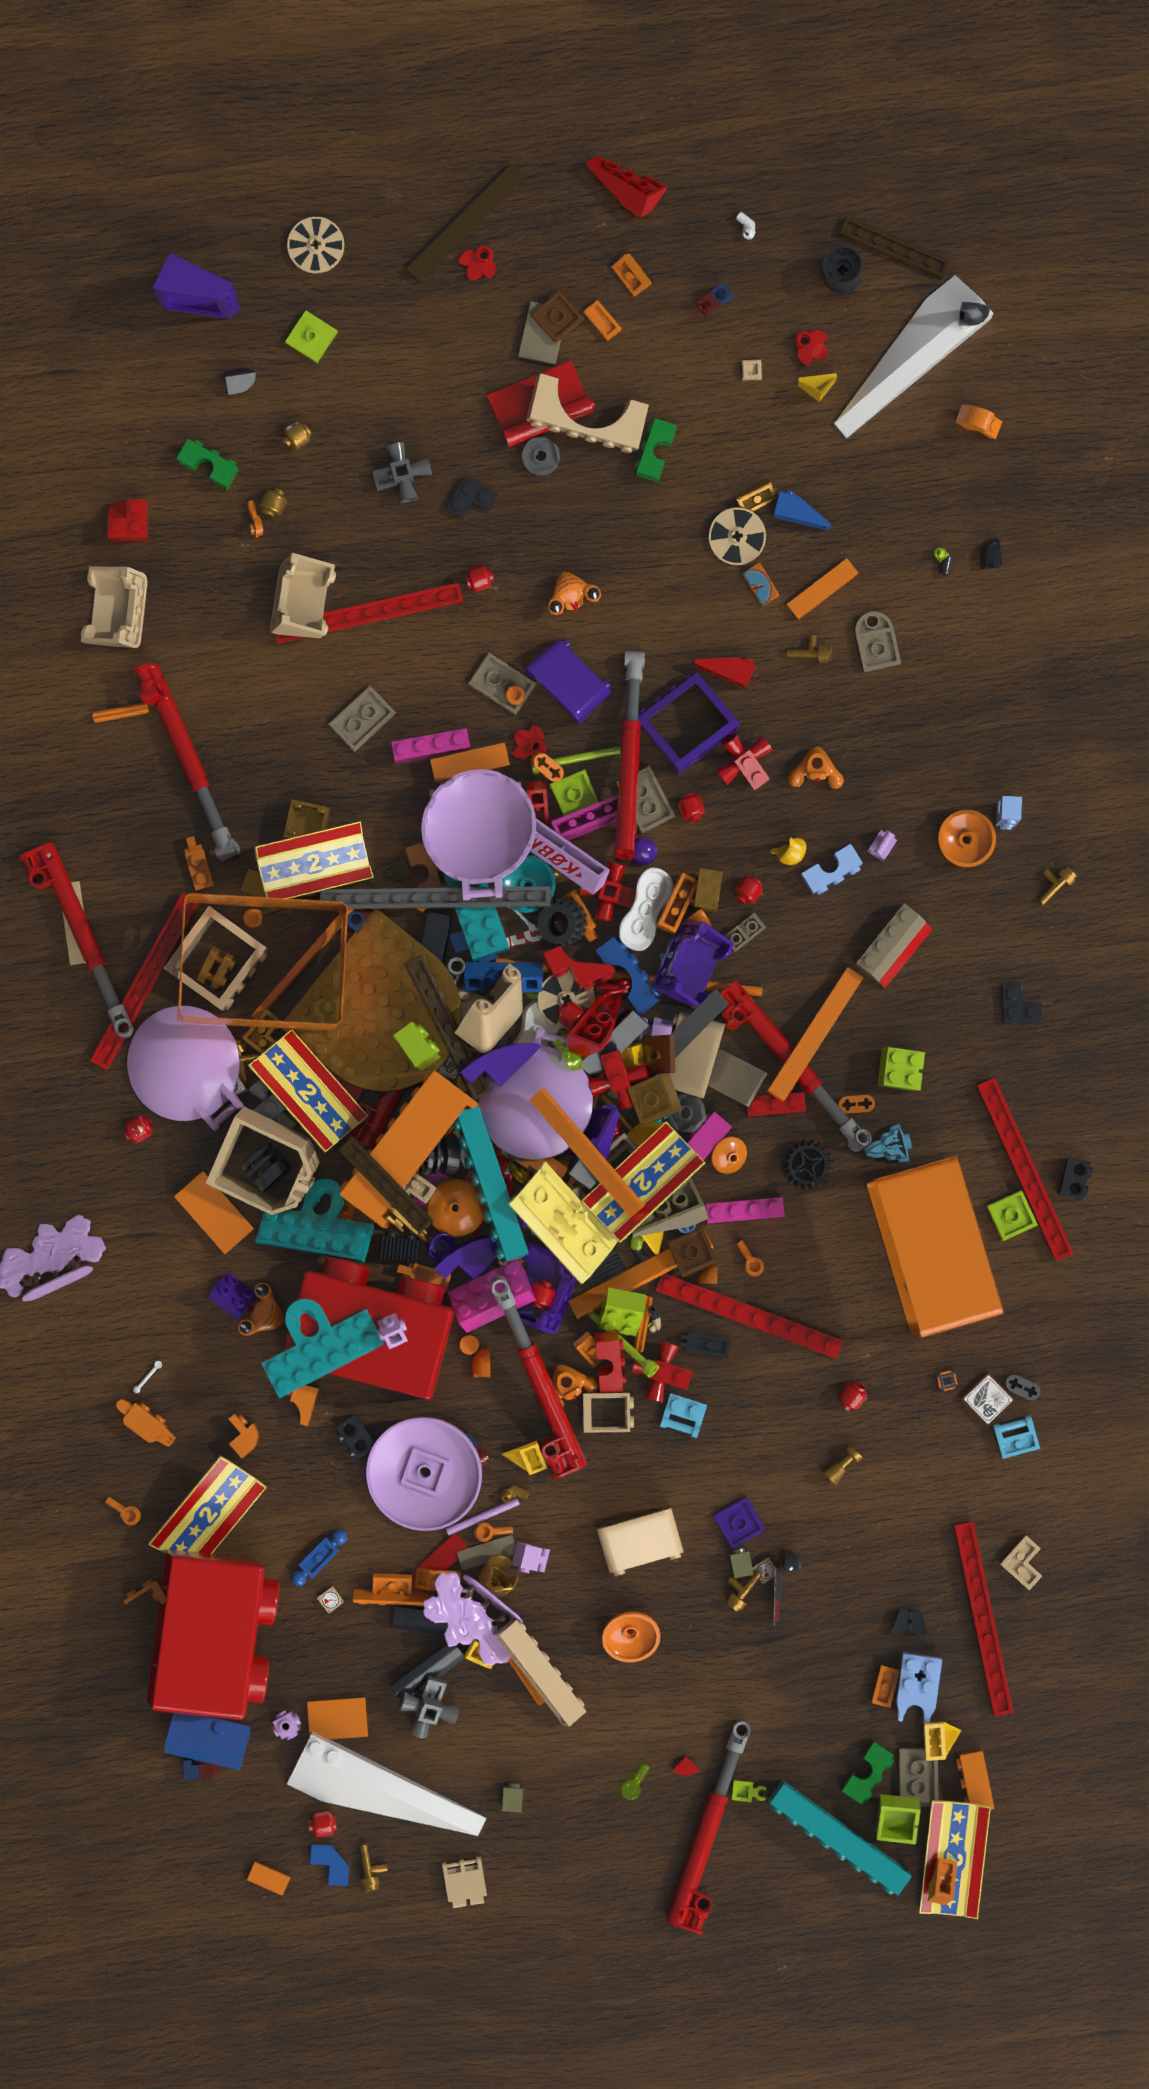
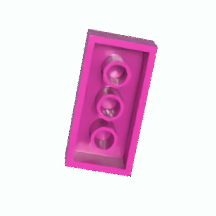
[448,1259,536,1333]

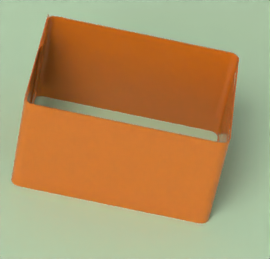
[177,894,348,1031]
[867,1156,1003,1338]

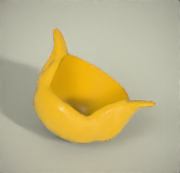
[770,837,806,865]

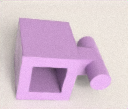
[867,830,897,861]
[637,1017,673,1042]
[512,1542,550,1573]

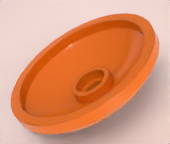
[938,810,996,867]
[428,1179,485,1237]
[602,1612,660,1662]

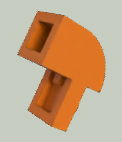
[955,405,1002,439]
[229,1413,259,1458]

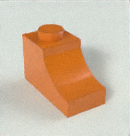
[288,1385,319,1426]
[927,1857,957,1905]

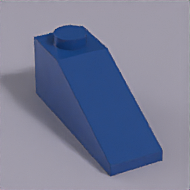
[774,490,831,531]

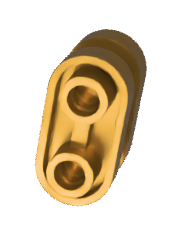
[197,946,236,991]

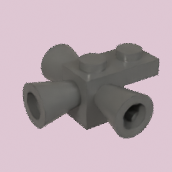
[372,442,432,503]
[248,1080,299,1133]
[398,1676,459,1738]

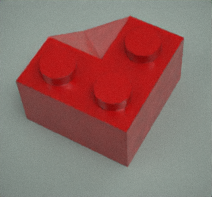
[108,499,148,542]

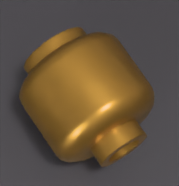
[282,421,311,450]
[259,488,287,518]

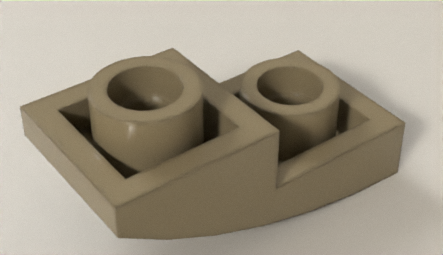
[725,913,767,952]

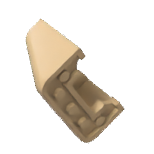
[270,553,336,639]
[81,567,147,648]
[455,963,523,1053]
[669,1011,725,1099]
[597,1507,684,1576]

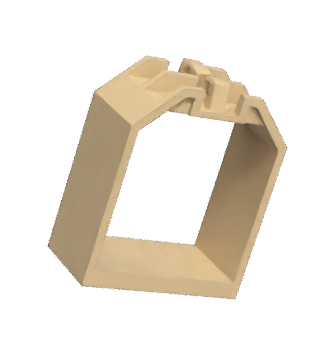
[206,1106,320,1215]

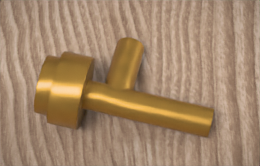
[787,635,832,663]
[1038,866,1077,905]
[235,1039,259,1084]
[726,1570,763,1612]
[359,1845,387,1892]

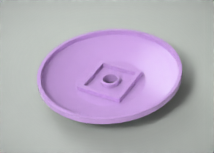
[366,1417,482,1531]

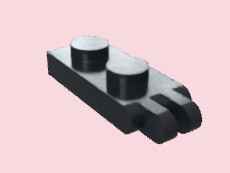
[677,1332,731,1358]

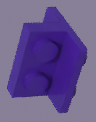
[208,1273,257,1321]

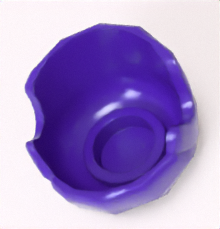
[630,837,657,866]
[426,1232,456,1261]

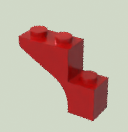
[542,946,615,991]

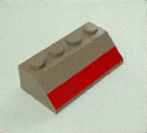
[855,903,932,988]

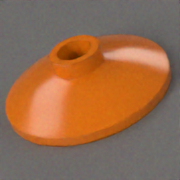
[711,1137,747,1174]

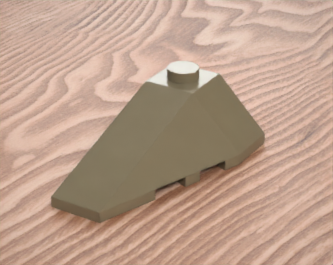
[632,1178,708,1237]

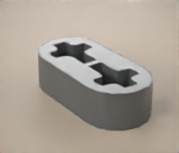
[1005,1375,1040,1400]

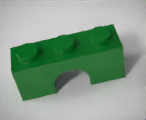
[634,418,677,483]
[176,439,239,490]
[841,1740,894,1804]

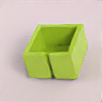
[394,1022,441,1070]
[877,1047,925,1091]
[598,1287,646,1336]
[876,1794,920,1844]

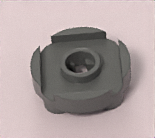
[522,437,560,476]
[668,1094,707,1132]

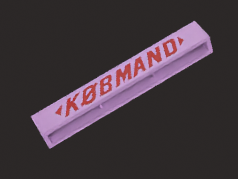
[530,819,610,895]

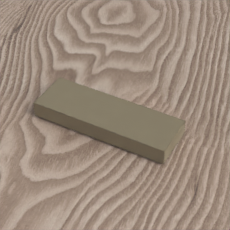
[457,1535,516,1571]

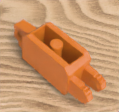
[116,1399,176,1447]

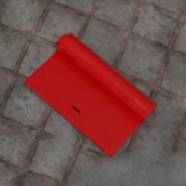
[487,361,595,447]

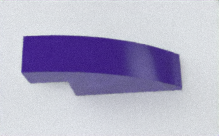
[458,1043,542,1087]
[431,1234,497,1279]

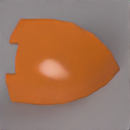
[686,908,712,927]
[697,1265,717,1284]
[471,1346,491,1377]

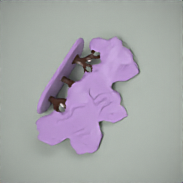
[0,1215,106,1301]
[423,1572,523,1665]

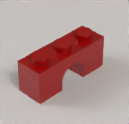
[746,1093,806,1117]
[595,1331,626,1393]

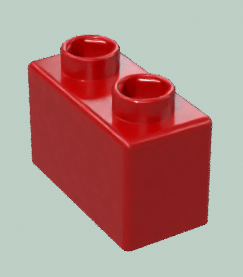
[283,1256,455,1399]
[147,1549,279,1720]

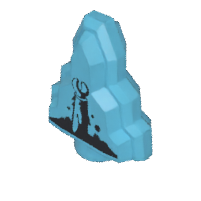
[864,1124,912,1163]

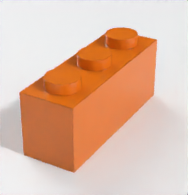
[655,873,698,934]
[956,1749,994,1810]

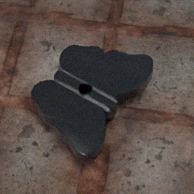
[891,1608,928,1636]

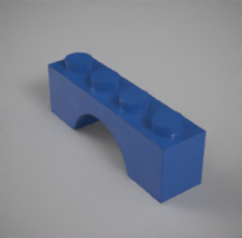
[596,937,661,1013]
[464,962,544,992]

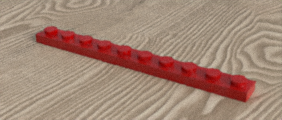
[275,583,463,644]
[90,893,199,1070]
[977,1078,1074,1261]
[656,1274,843,1358]
[954,1521,1014,1717]

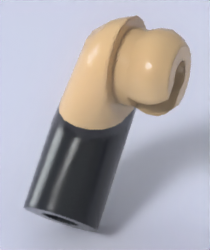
[648,1305,661,1333]

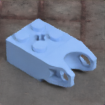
[896,1652,942,1723]

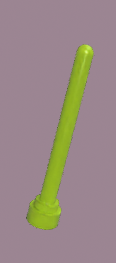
[530,746,620,775]
[588,1311,659,1377]

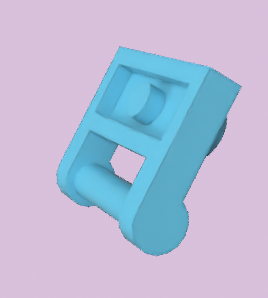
[660,1393,707,1438]
[993,1415,1040,1459]

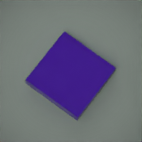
[713,1496,766,1549]

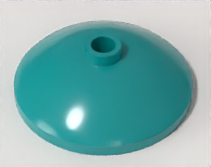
[502,855,556,913]

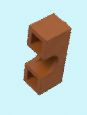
[405,842,446,888]

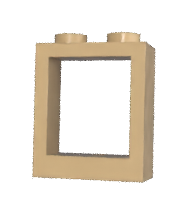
[583,1393,634,1433]

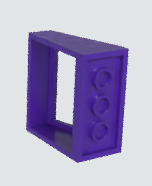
[153,253,240,319]
[638,673,740,775]

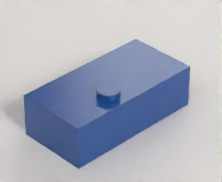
[165,1713,250,1770]

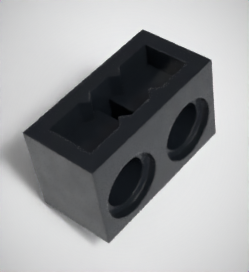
[1058,1157,1093,1200]
[336,1414,375,1459]

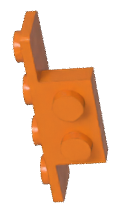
[353,1573,431,1607]

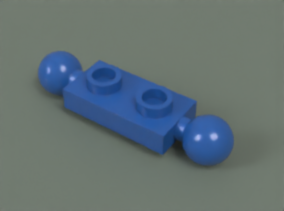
[291,1529,347,1586]

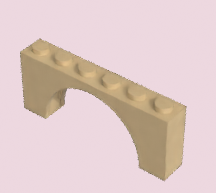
[526,373,649,453]

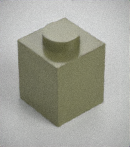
[729,1548,754,1578]
[502,1782,523,1813]

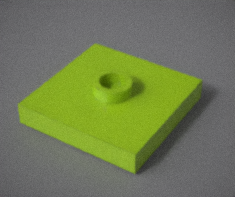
[285,311,338,363]
[550,769,599,817]
[986,1190,1038,1241]

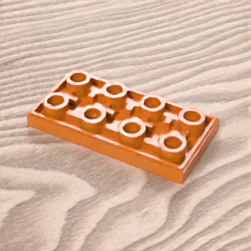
[174,1171,254,1254]

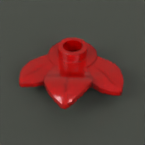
[458,246,496,281]
[795,330,828,367]
[512,724,546,760]
[596,978,632,995]

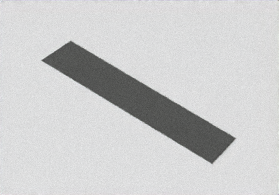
[671,989,729,1058]

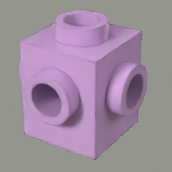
[377,1313,407,1349]
[272,1710,301,1740]

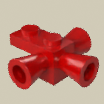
[716,732,773,790]
[580,862,636,923]
[589,1049,650,1110]
[631,1341,693,1402]

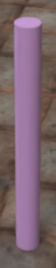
[446,1498,520,1535]

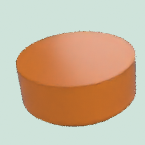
[506,685,525,705]
[243,908,263,928]
[460,1335,479,1355]

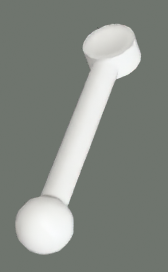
[509,907,536,932]
[133,1361,162,1393]

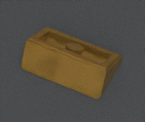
[734,479,778,512]

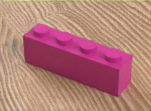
[391,728,471,764]
[551,795,618,841]
[687,1112,732,1160]
[705,1197,784,1224]

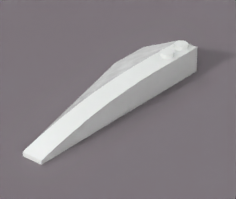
[834,275,993,438]
[287,1732,486,1836]

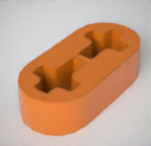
[531,752,564,782]
[838,1095,875,1114]

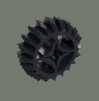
[782,1139,834,1191]

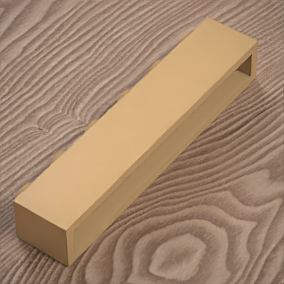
[494,1620,586,1727]

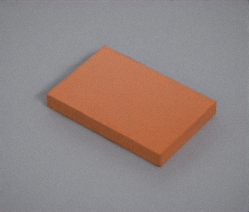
[307,1697,368,1740]

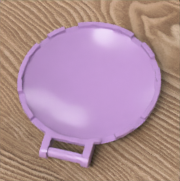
[422,769,536,901]
[127,1006,244,1131]
[479,1028,593,1160]

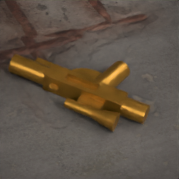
[385,1205,429,1244]

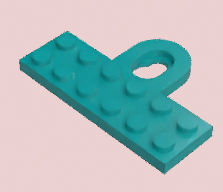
[255,1179,374,1263]
[261,1299,384,1398]

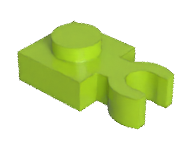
[732,1780,766,1802]

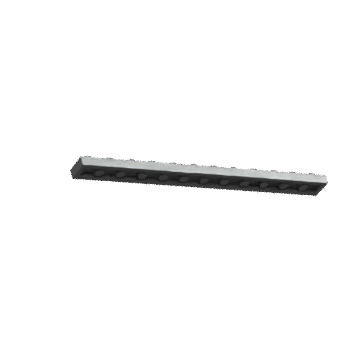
[320,886,551,909]

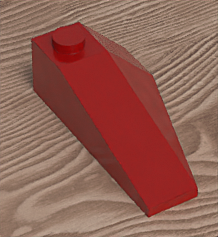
[585,156,667,217]
[568,989,623,1058]

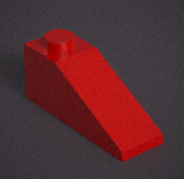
[694,657,756,689]
[527,781,550,828]

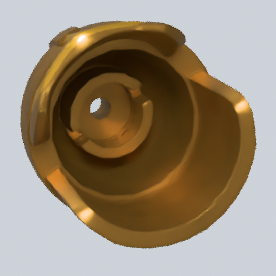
[479,1554,518,1598]

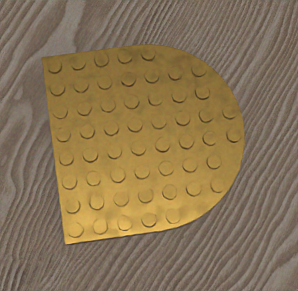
[281,909,462,1092]

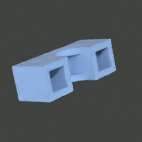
[996,796,1022,830]
[801,844,863,895]

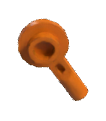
[247,501,263,538]
[737,1240,764,1276]
[105,1497,141,1525]
[474,1522,513,1542]

